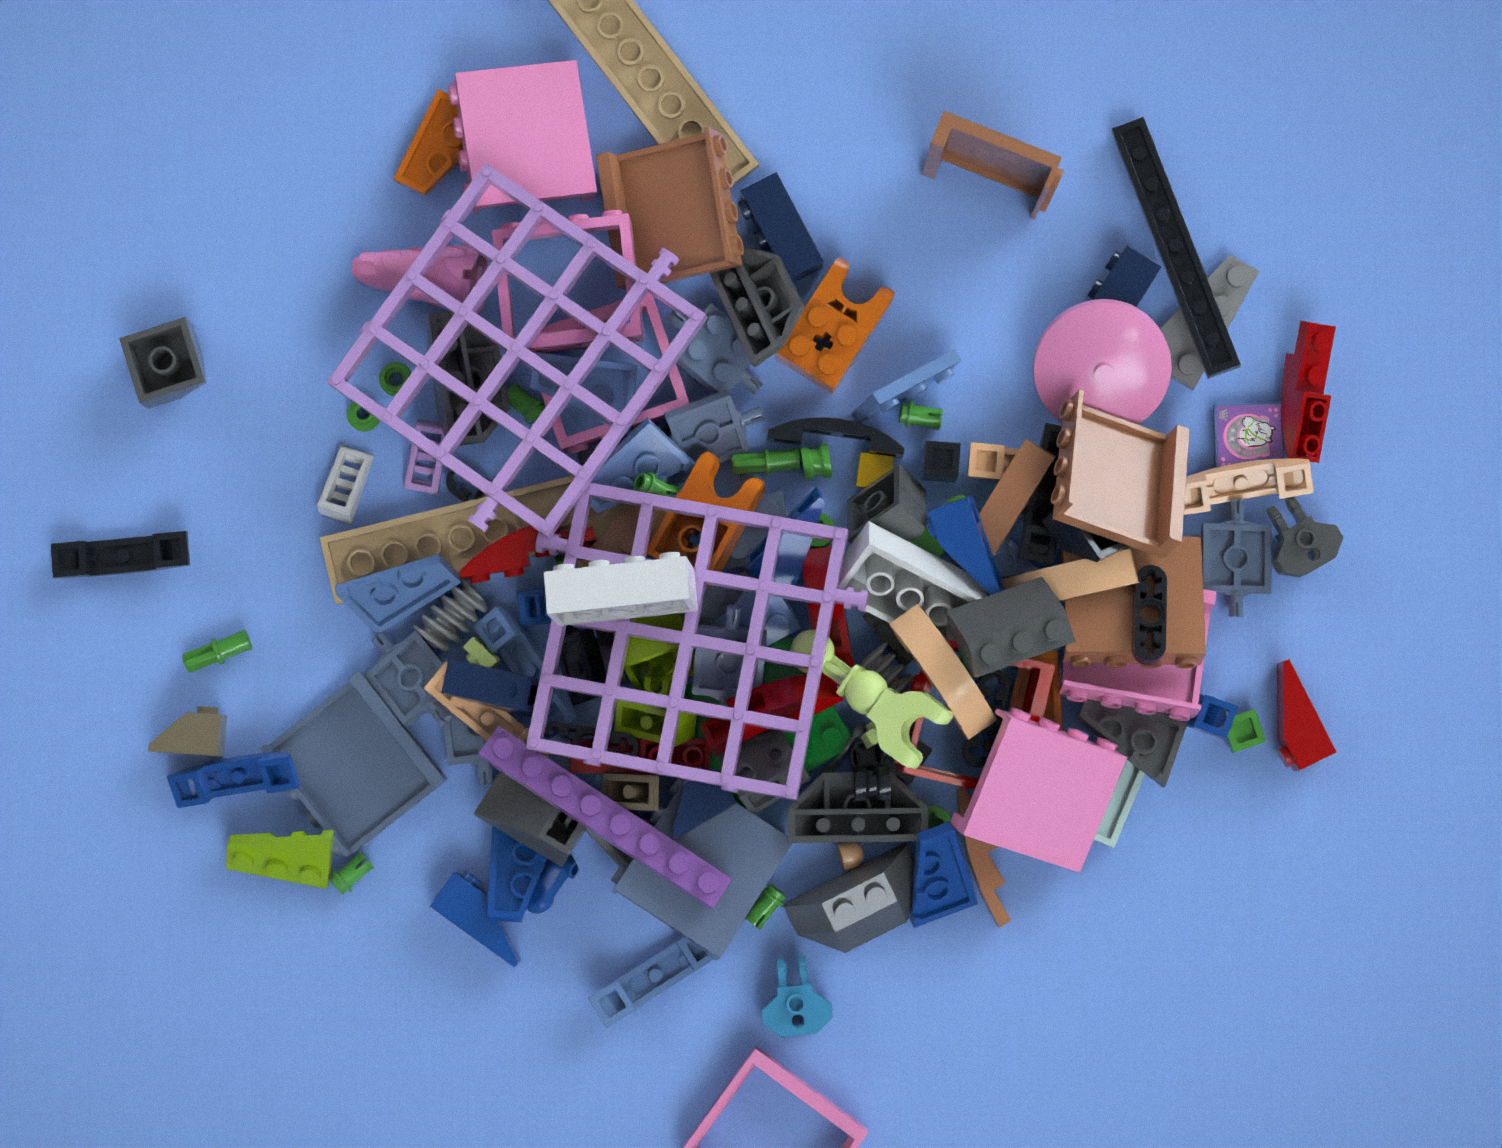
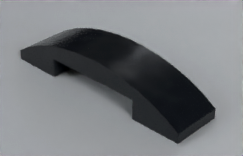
[767,417,905,459]
[1019,423,1062,565]
[51,531,190,578]

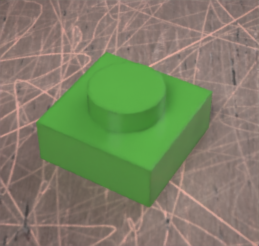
[1227,709,1266,753]

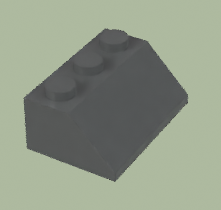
[945,577,1076,677]

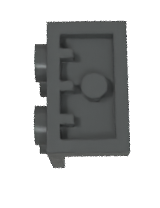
[717,729,812,814]

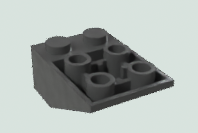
[473,771,587,868]

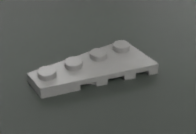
[1160,255,1259,390]

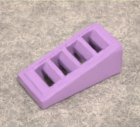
[403,419,445,495]

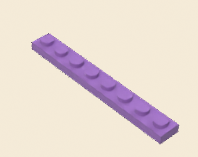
[479,725,732,910]

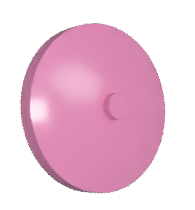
[1033,299,1172,425]

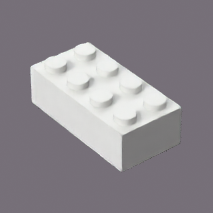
[838,521,987,641]
[544,552,698,626]

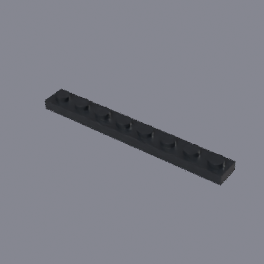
[1111,117,1241,379]

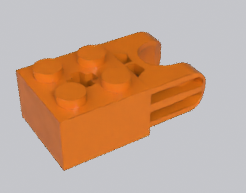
[775,257,895,395]
[647,451,765,589]

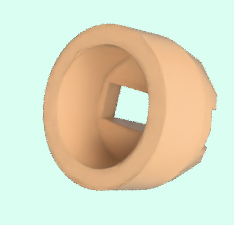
[837,842,864,871]

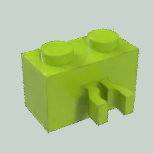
[614,673,697,747]

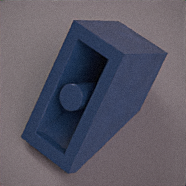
[669,766,737,840]

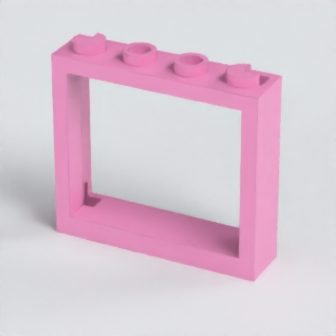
[492,210,645,354]
[539,292,690,456]
[682,1046,869,1148]

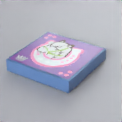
[1213,403,1284,468]

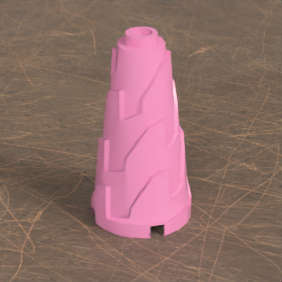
[352,245,489,314]

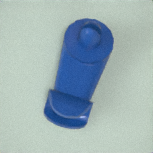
[527,855,579,914]

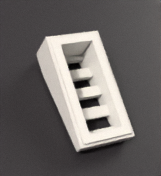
[317,445,374,524]

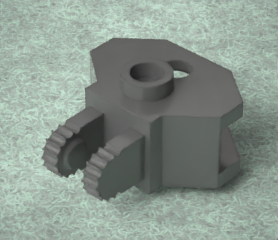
[1266,497,1344,578]

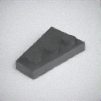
[1077,699,1188,788]

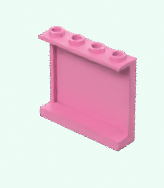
[448,60,597,214]
[1058,589,1216,721]
[950,707,1127,872]

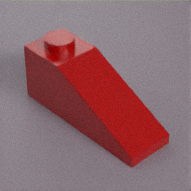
[1277,659,1336,771]

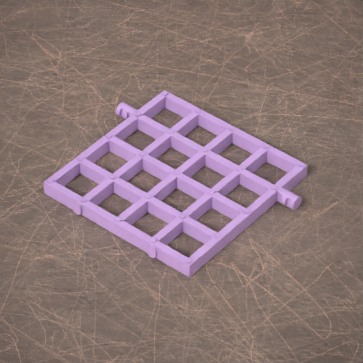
[327,163,707,539]
[526,483,869,801]

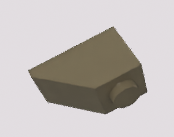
[148,706,227,757]
[602,773,659,811]

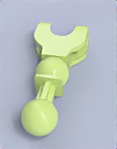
[790,629,954,769]

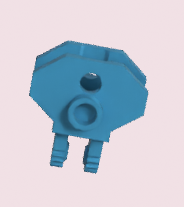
[762,956,833,1037]

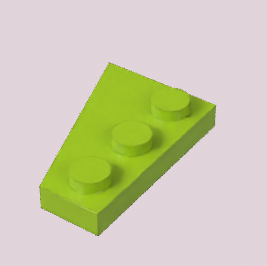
[226,830,334,889]

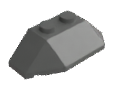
[709,248,805,367]
[427,312,510,446]
[788,772,928,843]
[783,842,915,953]

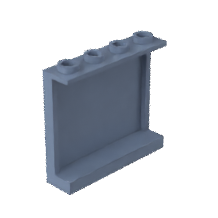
[260,671,448,857]
[611,778,793,960]

